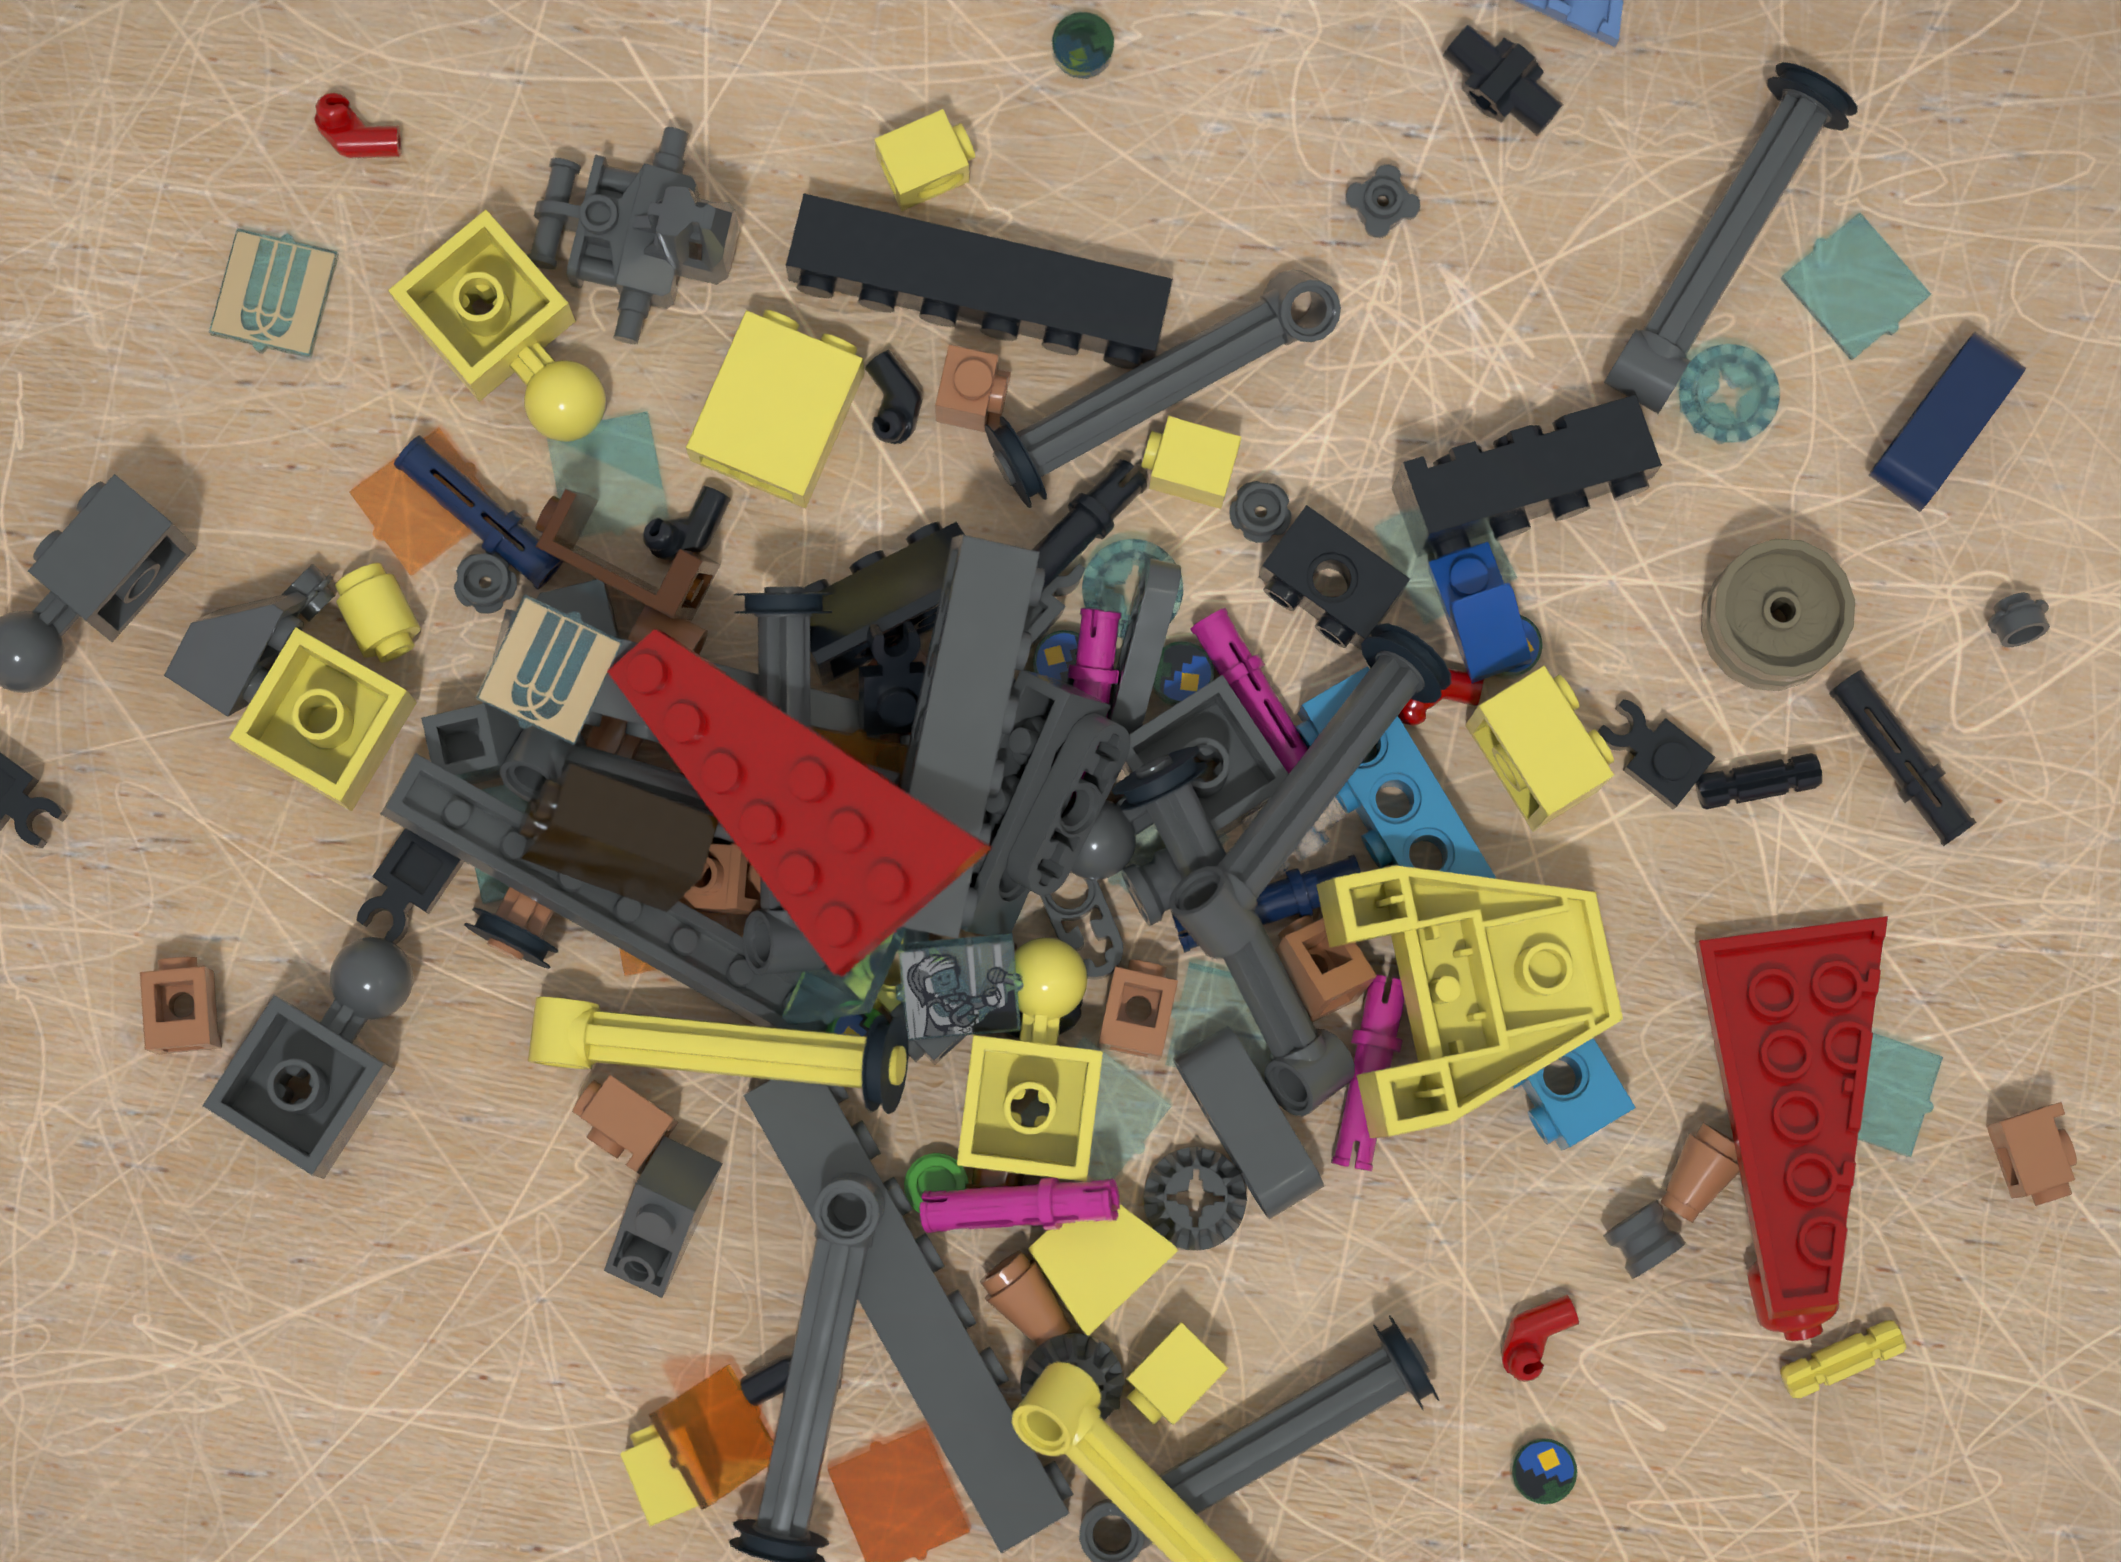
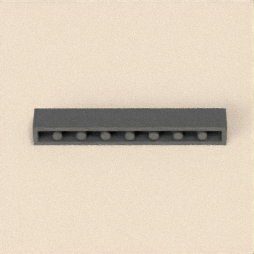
[743,1080,1074,1553]

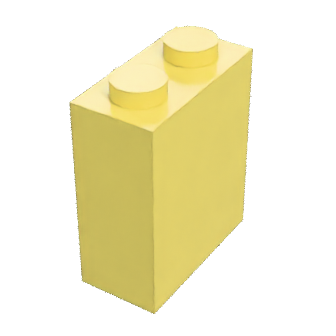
[686,310,865,509]

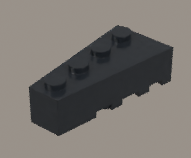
[1392,395,1662,559]

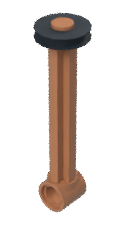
[464,605,708,969]

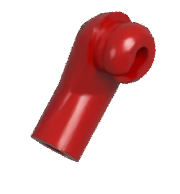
[1501,1295,1579,1382]

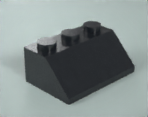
[803,522,965,685]

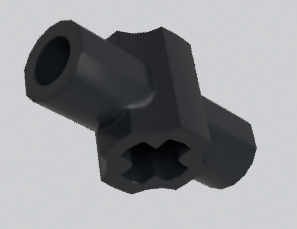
[1442,24,1564,136]

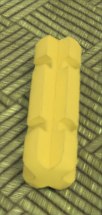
[1780,1320,1906,1398]

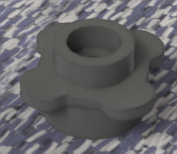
[1346,164,1420,238]

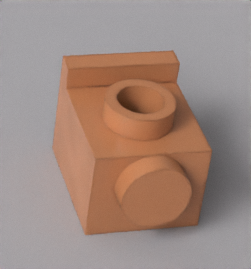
[935,344,1011,433]
[679,844,760,915]
[1275,915,1376,1023]
[140,957,221,1054]
[1097,959,1178,1061]
[572,1075,678,1175]
[1986,1102,2077,1206]

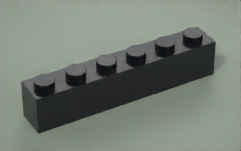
[786,193,1173,369]

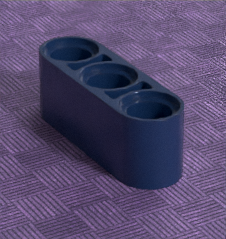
[1868,331,2026,512]

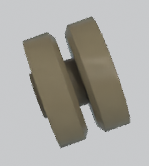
[1701,538,1855,691]

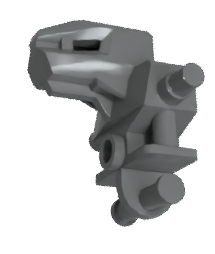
[527,127,740,344]

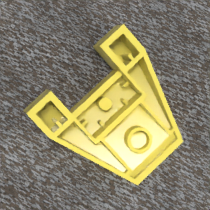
[1316,866,1623,1138]

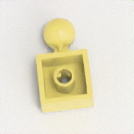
[388,209,606,442]
[957,937,1103,1182]

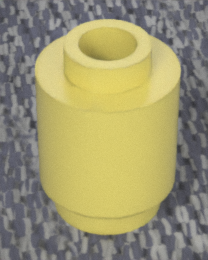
[335,563,421,662]

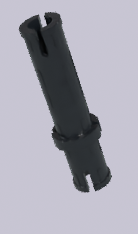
[1028,459,1148,607]
[1829,670,1977,846]

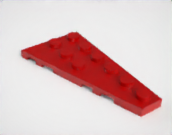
[607,629,993,976]
[1696,916,1888,1319]

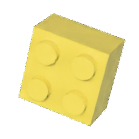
[229,627,417,812]
[1465,665,1614,832]

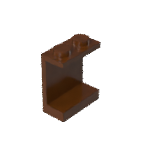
[535,489,721,620]

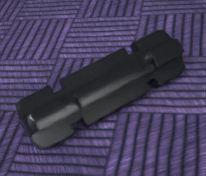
[1696,753,1822,809]

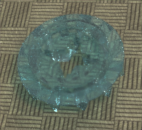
[1678,344,1780,444]
[1082,539,1183,640]

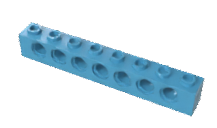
[1295,666,1636,1151]

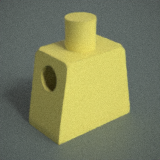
[1028,1177,1178,1336]

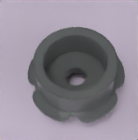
[1229,481,1292,543]
[454,552,517,614]
[281,564,335,622]
[1988,593,2050,647]

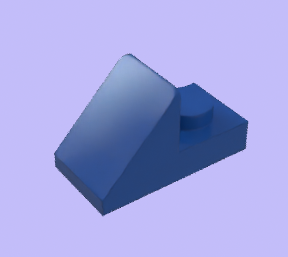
[1428,542,1532,683]

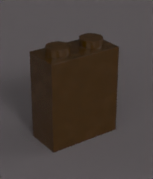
[518,763,718,912]

